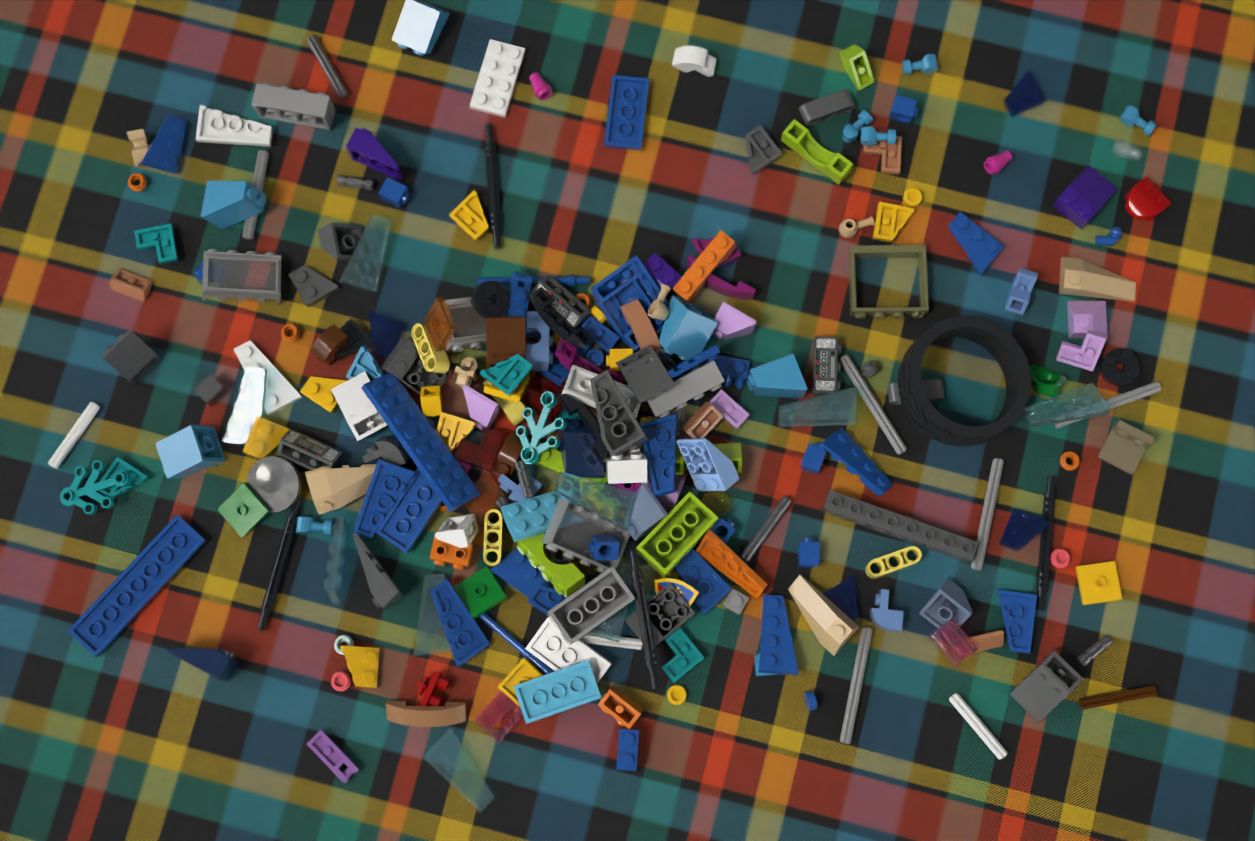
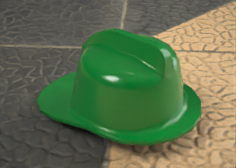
[1029,365,1067,398]

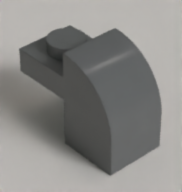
[362,436,410,465]

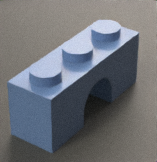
[525,311,553,371]

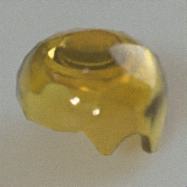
[701,491,731,517]

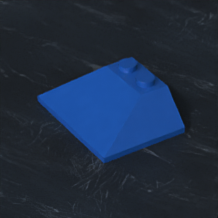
[590,255,669,351]

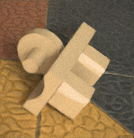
[455,357,478,388]

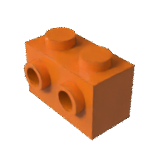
[429,536,474,570]
[598,685,644,729]

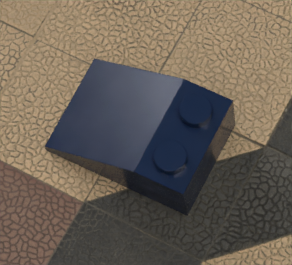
[557,418,604,478]
[167,648,239,681]

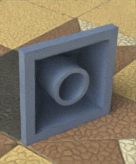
[624,483,667,541]
[919,578,973,638]

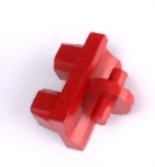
[415,671,450,706]

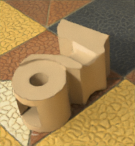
[127,129,150,167]

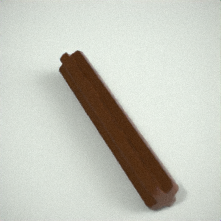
[1079,685,1157,710]

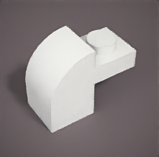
[672,46,717,77]

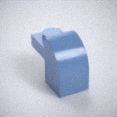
[1005,268,1038,315]
[498,474,543,503]
[870,589,904,632]

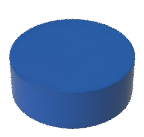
[585,349,604,367]
[804,690,817,711]

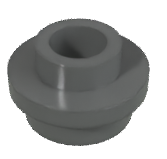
[861,361,879,378]

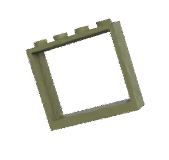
[848,245,929,319]

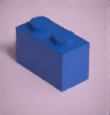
[616,729,639,771]

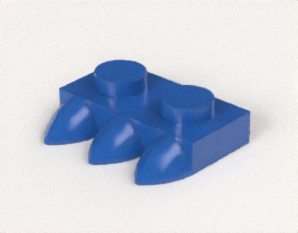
[714,355,750,390]

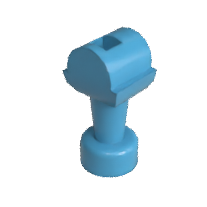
[902,54,938,75]
[1119,106,1157,136]
[842,110,873,143]
[861,126,896,146]
[296,517,333,535]

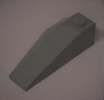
[590,370,648,457]
[353,532,404,610]

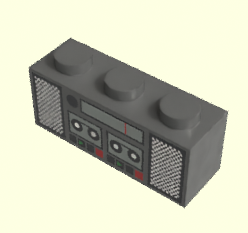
[533,274,591,329]
[812,336,841,397]
[276,429,342,470]

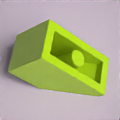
[839,44,875,90]

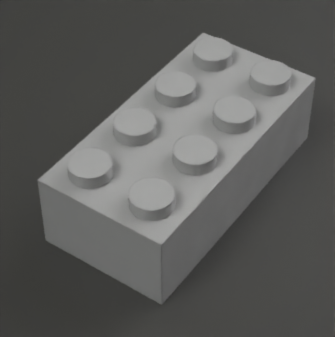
[251,83,336,131]
[646,360,724,418]
[547,566,636,646]

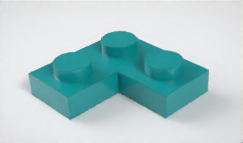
[134,223,179,264]
[662,627,704,683]

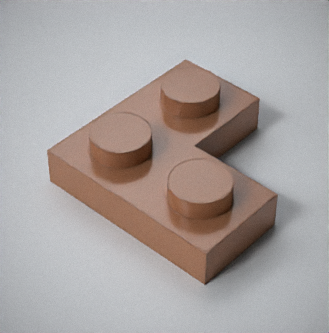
[863,136,902,174]

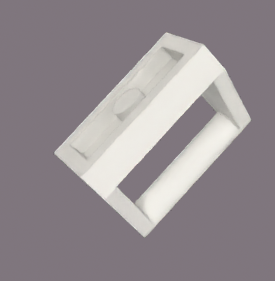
[435,514,479,548]

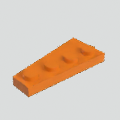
[696,529,768,599]

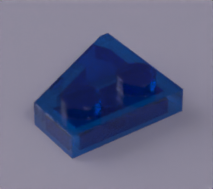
[1004,70,1046,118]
[368,311,404,359]
[999,509,1050,552]
[822,576,858,621]

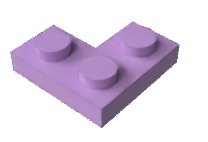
[1056,330,1107,372]
[709,389,750,430]

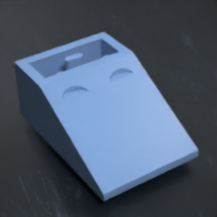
[677,438,739,491]

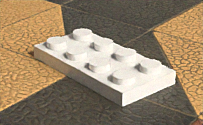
[469,39,525,118]
[562,365,641,417]
[525,617,612,684]

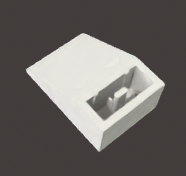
[331,372,387,441]
[605,444,647,484]

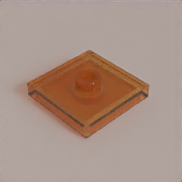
[423,297,456,351]
[464,473,511,526]

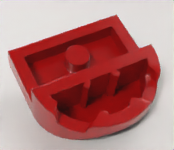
[1124,176,1172,222]

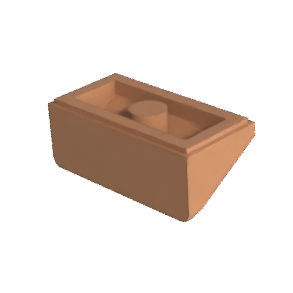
[110,268,153,302]
[681,402,724,439]
[962,630,1004,654]

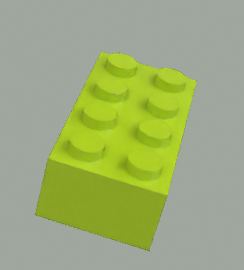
[636,491,719,578]

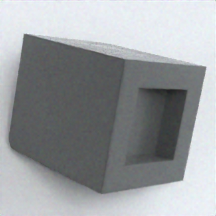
[194,374,223,406]

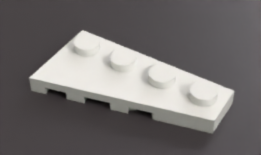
[196,105,273,147]
[234,340,303,415]

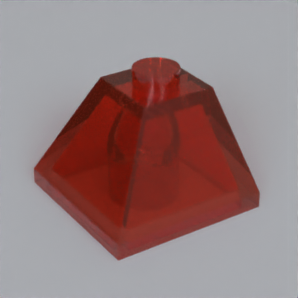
[524,372,566,422]

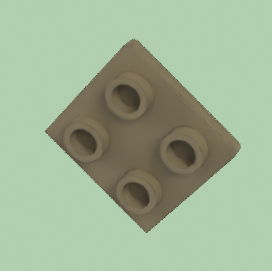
[1098,420,1155,475]

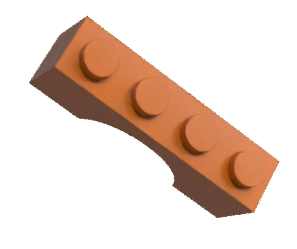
[672,230,738,303]

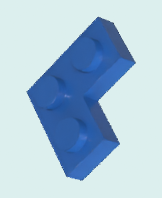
[573,315,620,357]

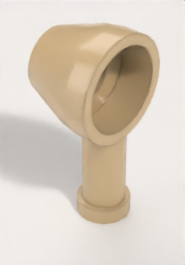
[839,216,875,238]
[647,284,671,320]

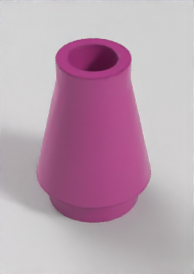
[529,72,552,101]
[984,150,1012,174]

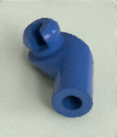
[1095,227,1122,246]

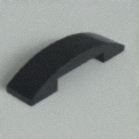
[529,287,595,349]
[559,393,608,464]

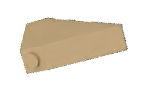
[1059,257,1136,302]
[305,464,376,515]
[788,574,859,656]

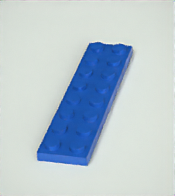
[361,373,481,512]
[68,515,206,657]

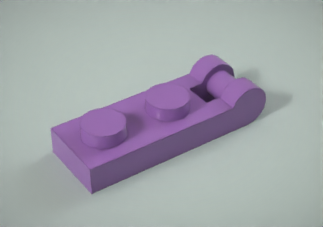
[307,730,360,784]

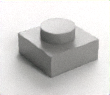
[722,588,749,615]

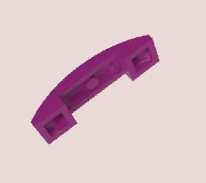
[686,255,756,300]
[555,338,624,384]

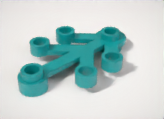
[516,391,567,465]
[60,460,131,515]

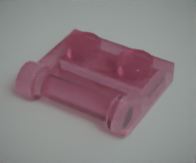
[928,618,978,667]
[474,690,524,744]

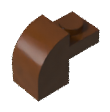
[311,323,347,366]
[493,431,531,479]

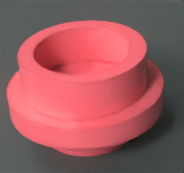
[1050,549,1070,568]
[331,672,351,691]

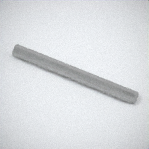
[839,354,907,455]
[1053,381,1162,428]
[971,458,1004,571]
[840,627,872,744]

